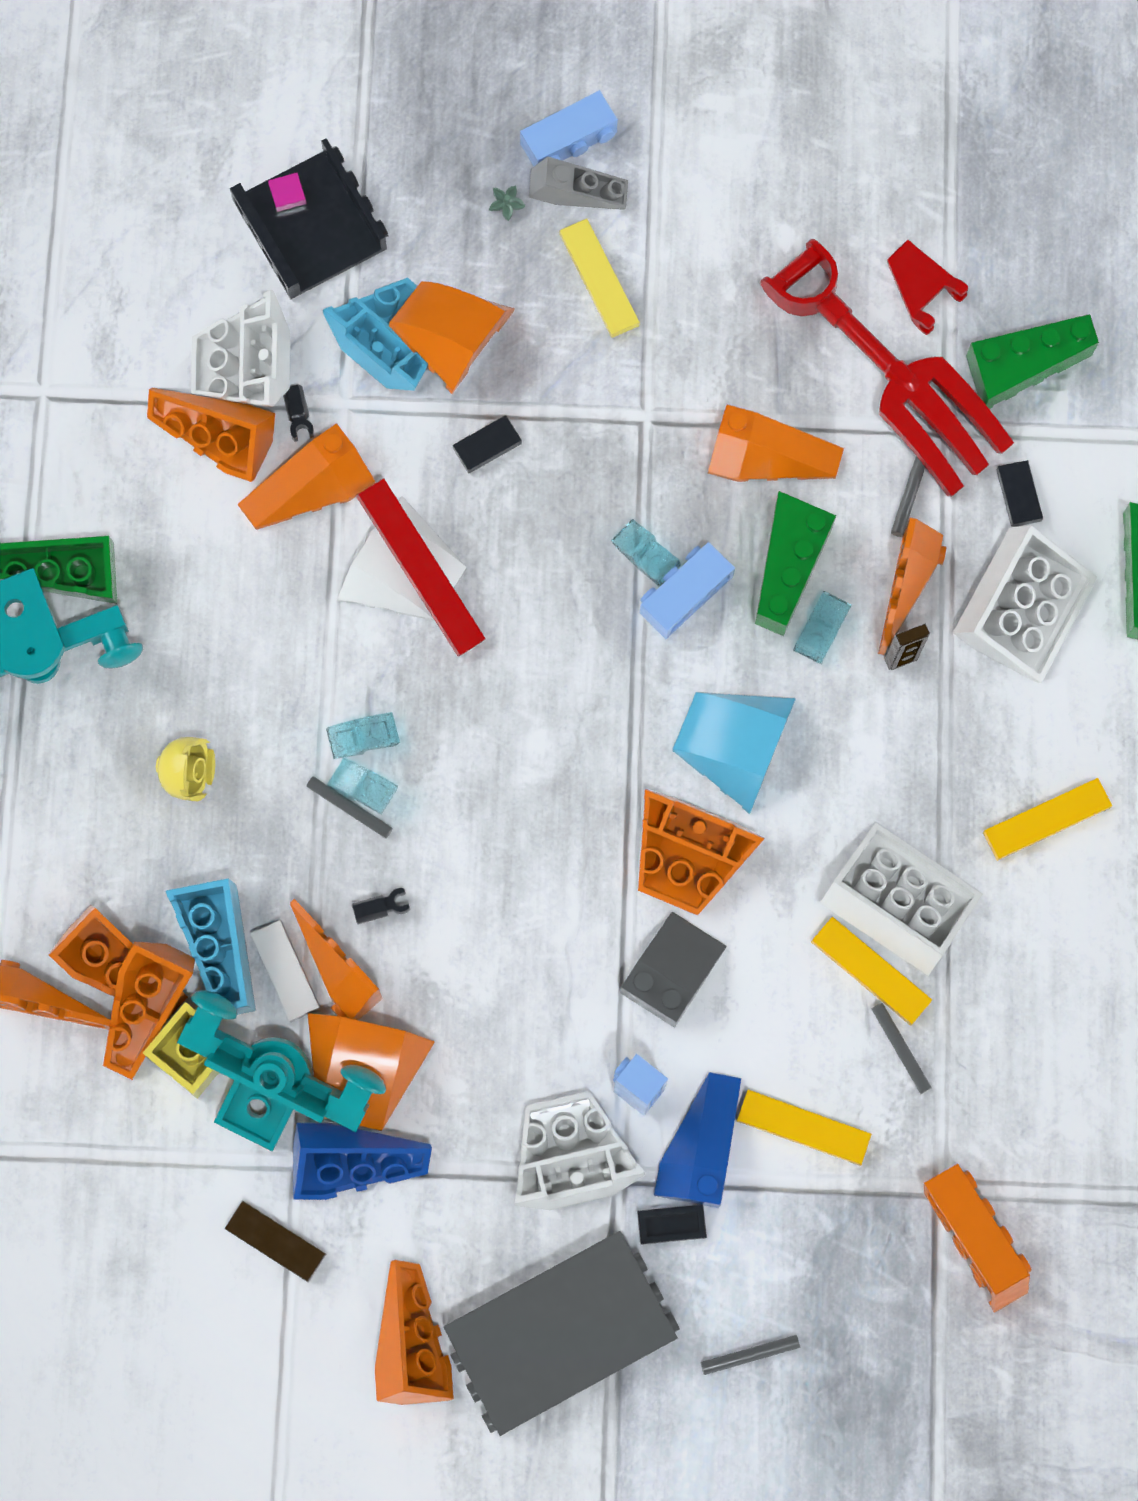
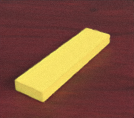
[559,219,640,338]

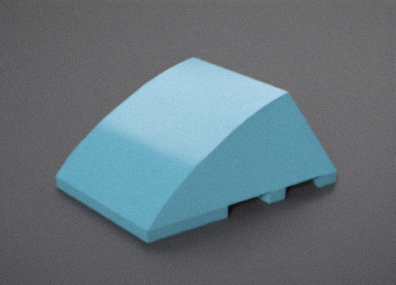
[323,278,428,391]
[673,692,796,814]

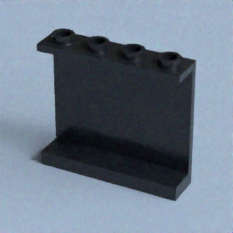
[230,138,389,300]

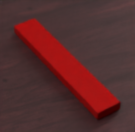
[356,478,486,657]

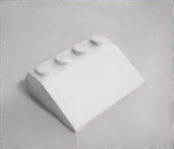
[953,525,1097,683]
[820,822,983,976]

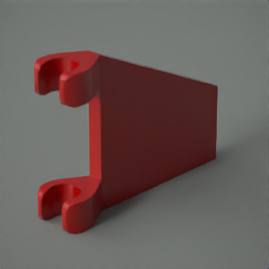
[887,240,968,335]

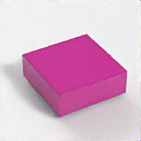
[268,173,306,212]

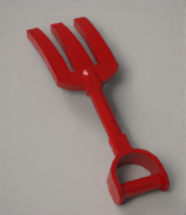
[760,239,1014,497]

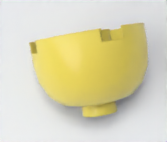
[156,737,216,802]

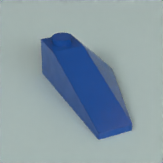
[654,1072,742,1208]
[293,1123,432,1200]

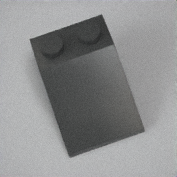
[620,912,727,1028]

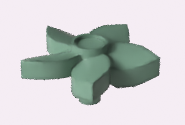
[489,185,525,221]

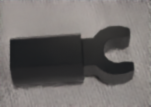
[283,385,315,442]
[352,888,410,925]

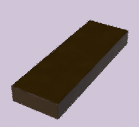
[885,623,930,670]
[224,1200,327,1283]

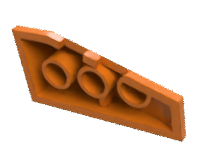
[147,388,275,482]
[708,405,844,482]
[878,517,947,655]
[290,899,383,1020]
[0,960,110,1030]

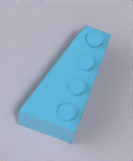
[165,879,256,1015]

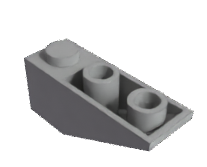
[529,157,628,210]

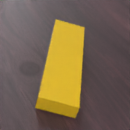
[983,778,1113,861]
[811,917,932,1026]
[736,1090,872,1166]

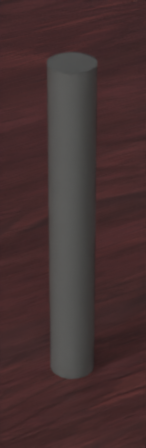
[891,456,925,537]
[306,776,393,839]
[871,1003,932,1094]
[700,1335,800,1375]

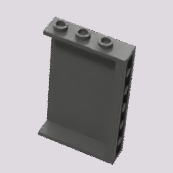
[443,1231,680,1436]

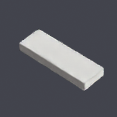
[250,920,320,1023]

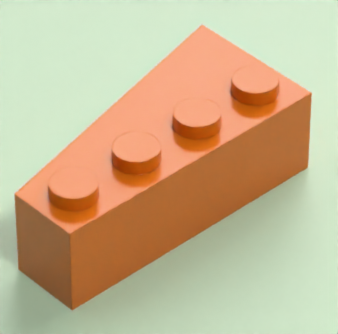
[924,1164,1032,1313]

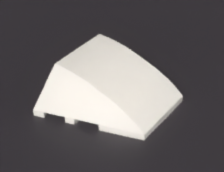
[191,289,290,407]
[337,496,467,621]
[515,1091,645,1210]

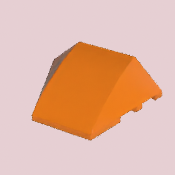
[389,281,515,394]
[638,789,765,915]
[307,1013,435,1131]

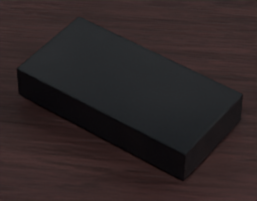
[453,415,522,474]
[996,460,1043,527]
[637,1204,707,1245]

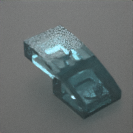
[611,519,681,587]
[793,591,852,664]
[326,712,400,759]
[327,758,398,815]

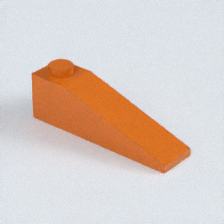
[237,423,375,530]
[48,905,188,1019]
[103,942,195,1080]
[375,1260,454,1405]

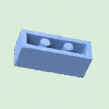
[520,90,618,166]
[640,542,735,639]
[613,1054,668,1116]

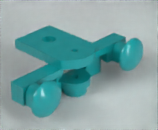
[0,568,143,684]
[177,991,386,1152]

